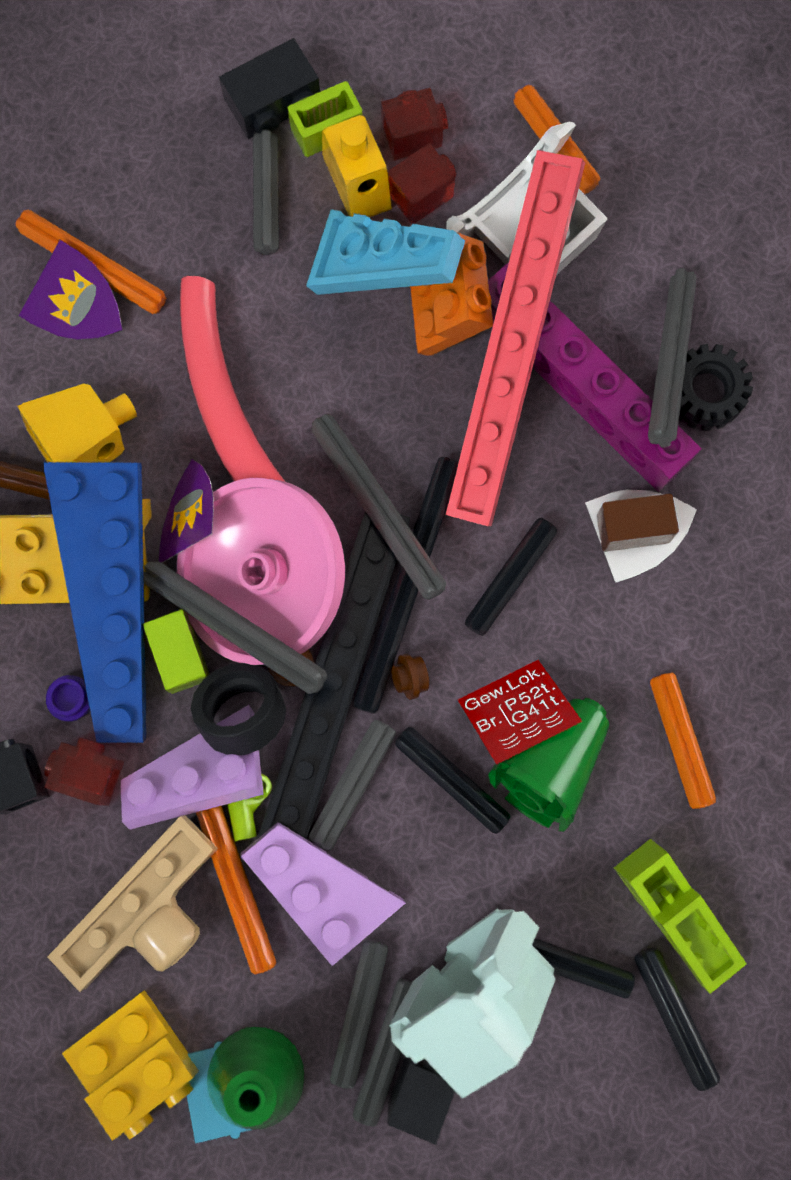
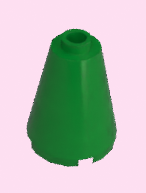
[488,698,610,832]
[207,1027,304,1130]

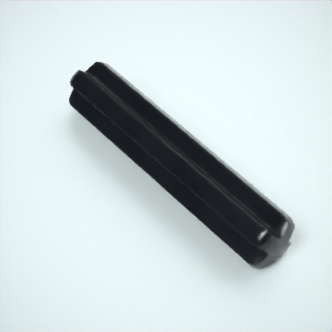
[465,518,557,636]
[395,727,511,834]
[532,938,635,999]
[635,947,720,1091]

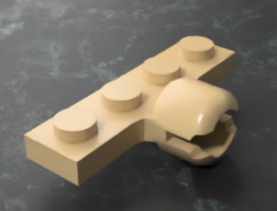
[48,815,218,992]

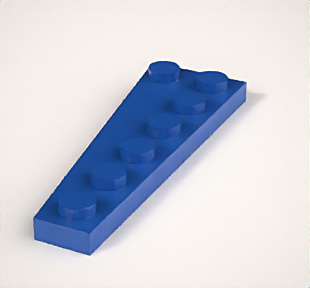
[44,462,146,743]

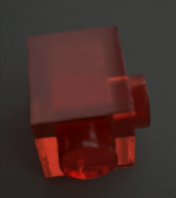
[381,88,448,161]
[387,143,456,224]
[44,737,125,806]

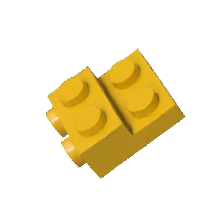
[62,990,199,1141]

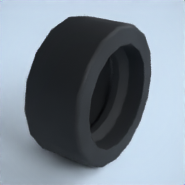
[191,663,286,755]

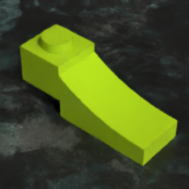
[614,839,747,994]

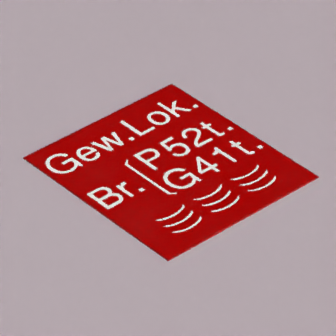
[458,660,582,765]

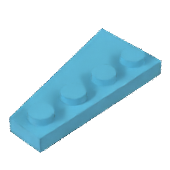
[306,210,465,295]

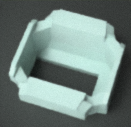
[389,908,555,1099]

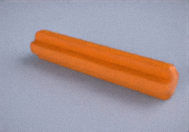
[514,84,600,194]
[650,673,716,809]

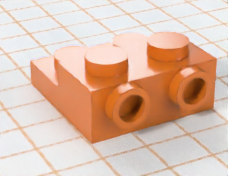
[410,233,493,356]

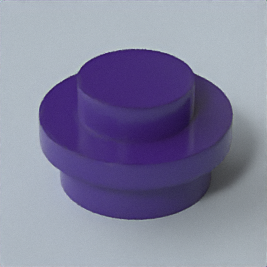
[46,675,90,722]

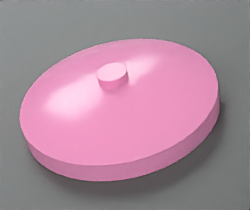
[177,478,345,665]

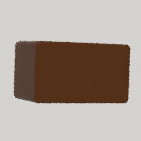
[596,494,679,552]

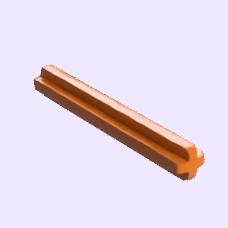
[15,210,167,314]
[196,806,276,974]

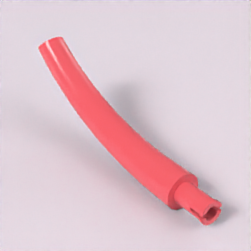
[180,276,286,482]

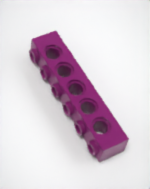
[488,262,702,493]

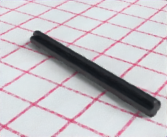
[354,457,459,714]

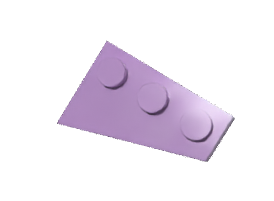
[121,705,264,830]
[241,822,405,966]

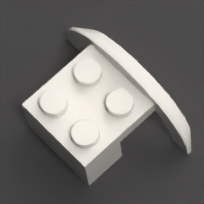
[446,122,608,274]

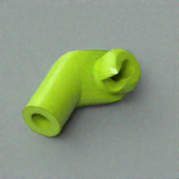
[228,774,272,842]

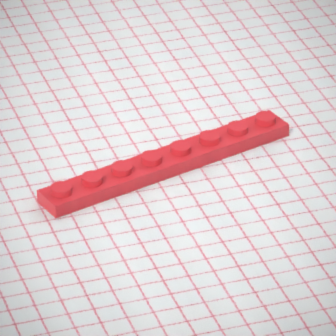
[446,150,585,526]

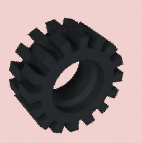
[679,344,753,431]

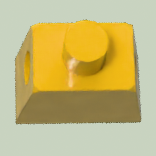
[322,115,391,218]
[17,384,137,462]

